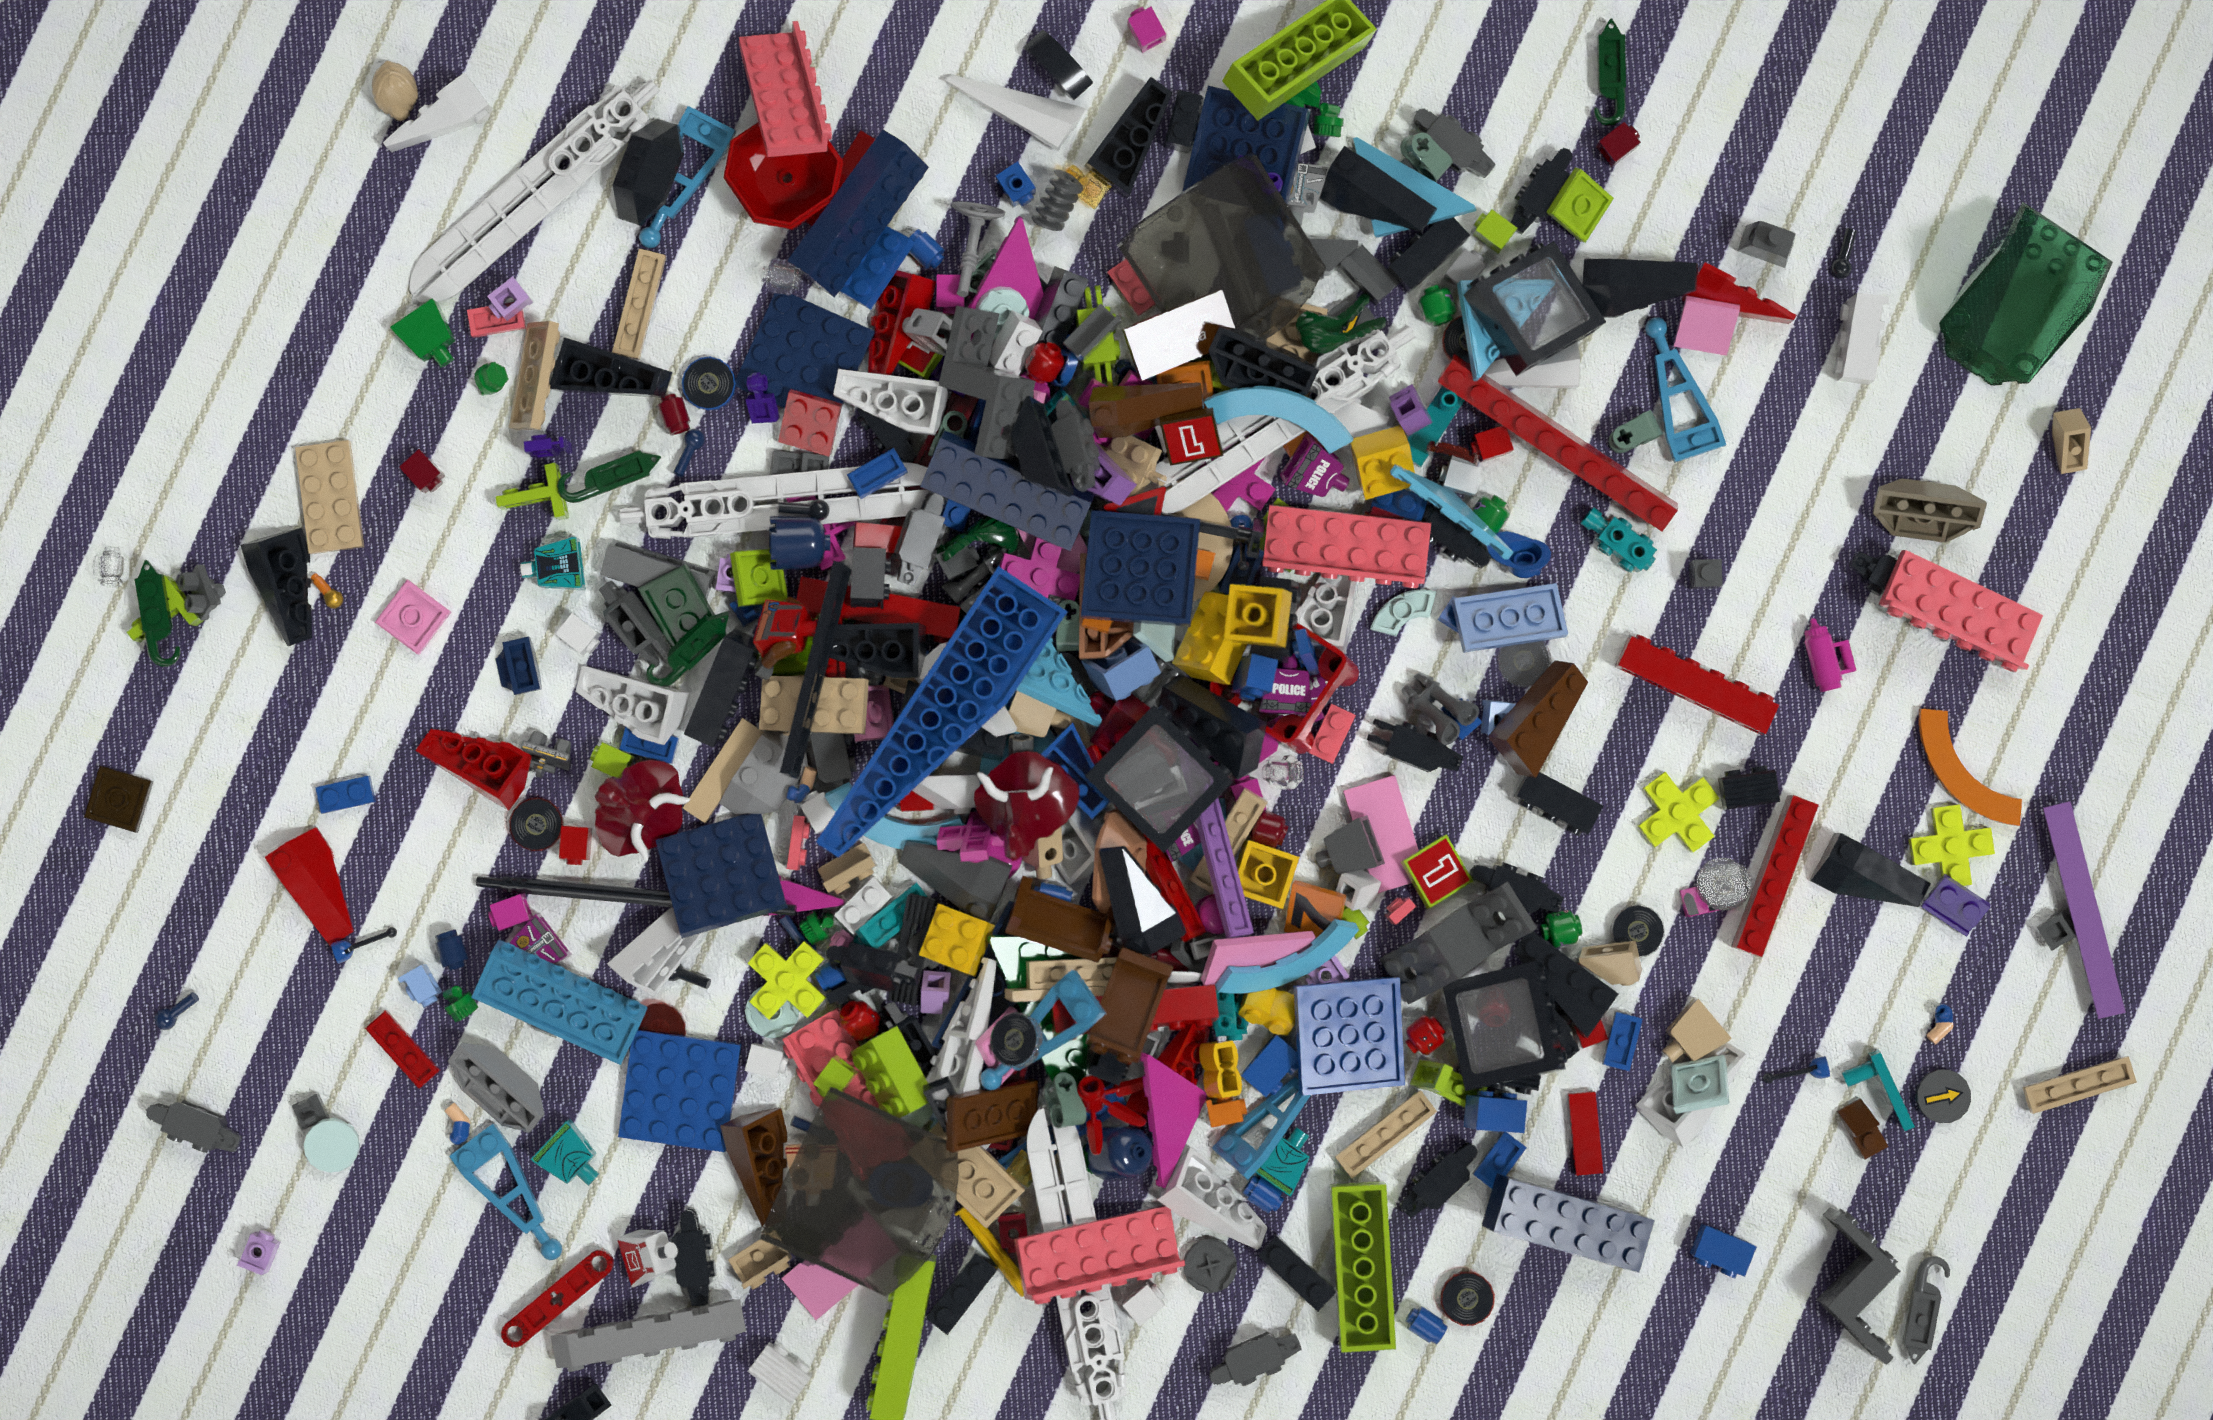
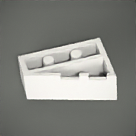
[607,907,705,997]

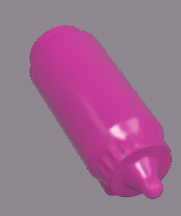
[1804,618,1857,692]

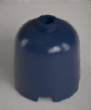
[769,516,831,570]
[1085,1126,1153,1180]

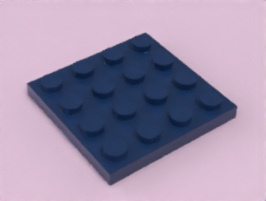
[1182,85,1311,216]
[735,288,875,409]
[1081,510,1200,627]
[656,814,788,939]

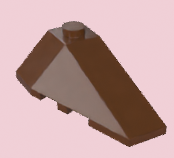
[1089,382,1204,438]
[720,1107,787,1230]

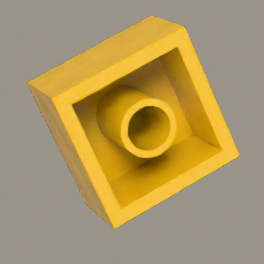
[1350,425,1415,500]
[1224,584,1292,648]
[1236,840,1300,909]
[919,904,995,976]

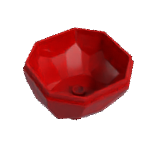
[723,122,844,230]

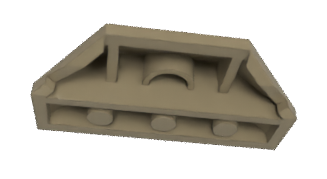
[1872,478,1987,543]

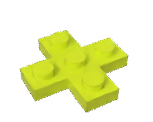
[1638,772,1720,853]
[1908,804,1995,886]
[748,941,826,1020]

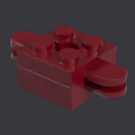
[1089,691,1179,767]

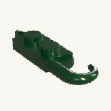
[1594,18,1626,126]
[557,450,661,503]
[134,560,180,667]
[646,611,729,687]

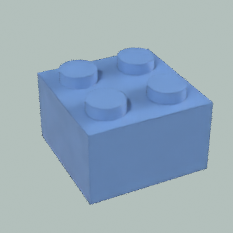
[1081,637,1161,701]

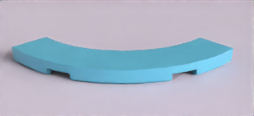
[1204,386,1353,454]
[825,782,965,850]
[1215,919,1359,993]

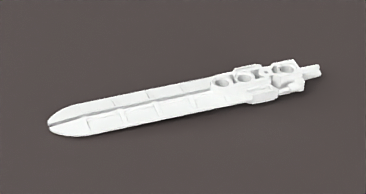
[409,79,661,303]
[1143,324,1416,514]
[619,462,934,539]
[1026,1108,1128,1420]

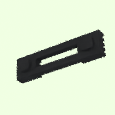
[888,893,936,1006]

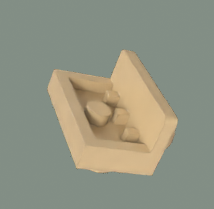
[818,843,878,894]
[728,1230,792,1290]

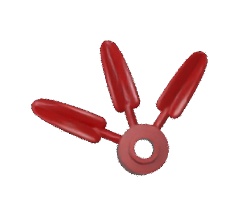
[1077,1076,1146,1155]

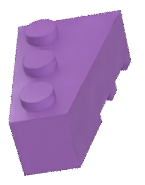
[1070,442,1137,505]

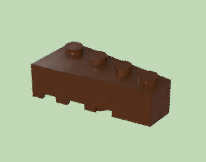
[1487,660,1588,778]

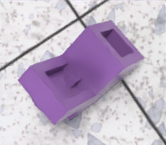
[1389,384,1433,436]

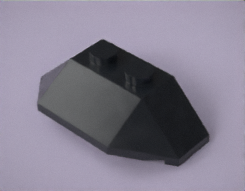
[612,119,684,226]
[1208,325,1319,396]
[1011,396,1074,497]

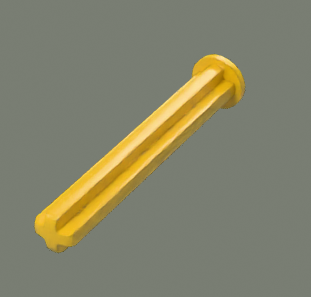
[954,1206,1024,1297]

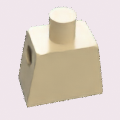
[1008,691,1071,737]
[1022,827,1063,879]
[1662,998,1732,1063]

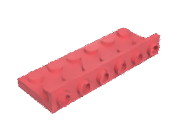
[739,21,832,157]
[1262,505,1431,588]
[1878,550,2043,672]
[783,1007,915,1181]
[1014,1205,1185,1304]

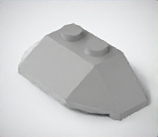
[719,731,808,816]
[448,1042,545,1133]

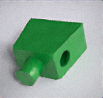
[390,298,456,368]

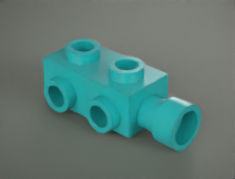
[1580,507,1657,573]
[1212,987,1249,1041]

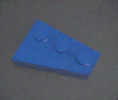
[1041,723,1111,821]

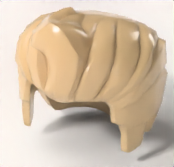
[372,61,418,121]

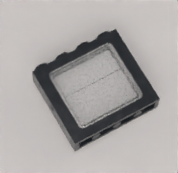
[1464,241,1606,377]
[1085,704,1233,853]
[1443,961,1567,1090]

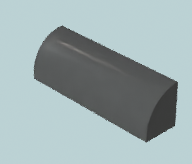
[600,539,716,599]

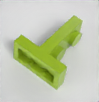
[496,463,569,520]
[127,575,204,642]
[1410,1059,1487,1108]

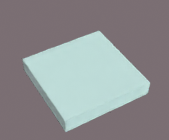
[1133,623,1175,662]
[1671,1055,1730,1114]

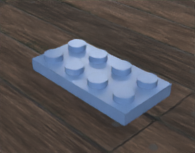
[1451,583,1568,653]

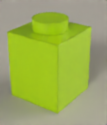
[1473,209,1517,254]
[590,742,635,778]
[813,1055,859,1100]

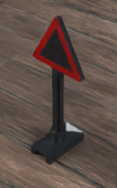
[1104,485,1265,559]

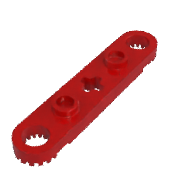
[501,1249,614,1348]

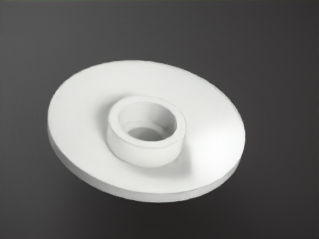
[1166,972,1202,989]

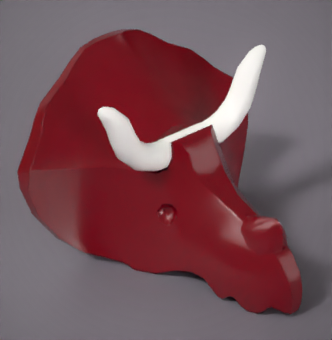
[974,751,1080,861]
[594,760,690,862]

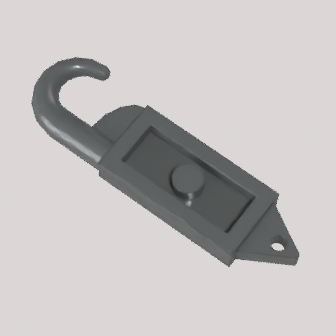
[1902,1256,1950,1364]

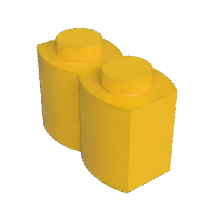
[1238,988,1295,1036]
[1199,1041,1242,1098]

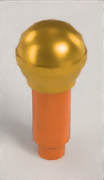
[310,573,344,609]

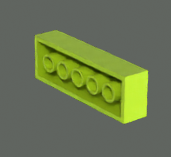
[1222,0,1377,120]
[1330,1181,1396,1352]
[866,1249,937,1420]

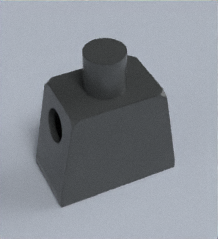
[1737,221,1796,268]
[1316,815,1385,874]

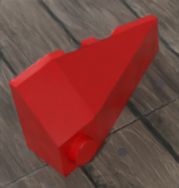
[1681,262,1797,324]
[868,270,937,376]
[415,729,532,811]
[265,827,354,947]
[1126,1024,1210,1122]

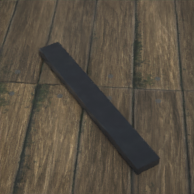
[780,561,852,779]

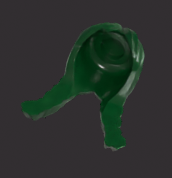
[1296,293,1386,353]
[935,516,1019,562]

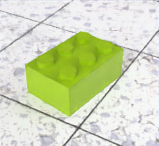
[851,1026,929,1124]

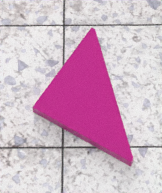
[968,216,1044,340]
[1140,1053,1207,1189]

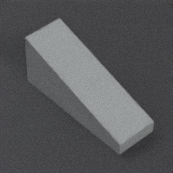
[1190,934,1226,960]
[1126,1031,1162,1079]

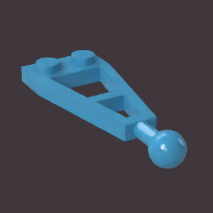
[639,106,736,248]
[1645,317,1727,463]
[980,970,1106,1090]
[1212,1077,1311,1180]
[449,1123,562,1260]

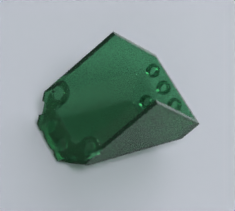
[1939,202,2113,386]

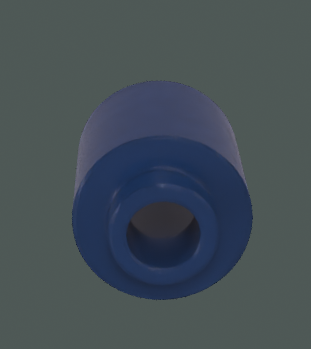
[434,929,469,971]

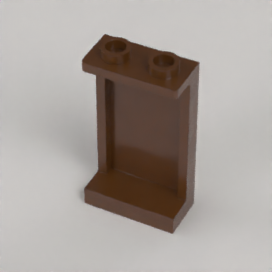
[1005,876,1116,963]
[1085,947,1173,1065]

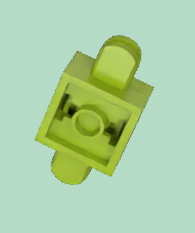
[1075,285,1121,386]

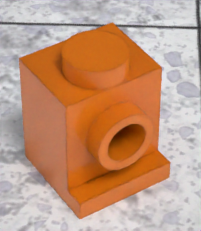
[1206,1096,1247,1128]

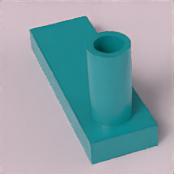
[1408,385,1464,468]
[854,882,928,949]
[1842,1049,1915,1131]

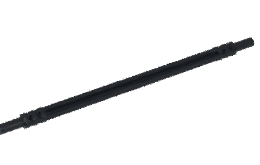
[476,876,797,916]

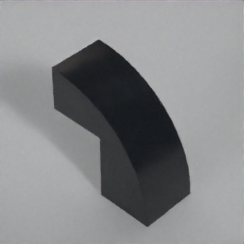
[1023,30,1094,100]
[544,1383,612,1420]

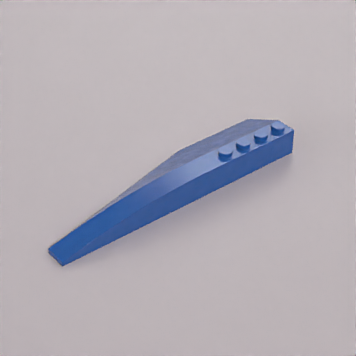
[815,566,1067,858]

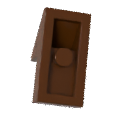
[1836,1098,1889,1160]

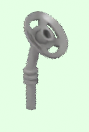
[952,201,1005,297]

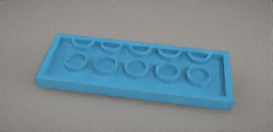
[471,940,647,1065]

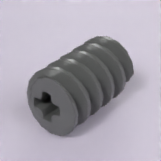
[1031,169,1083,231]

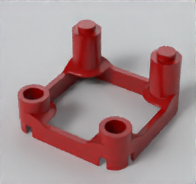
[1210,622,1359,754]

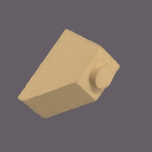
[2052,408,2091,474]
[1579,941,1642,986]

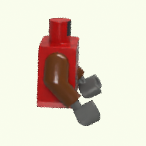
[753,597,818,680]

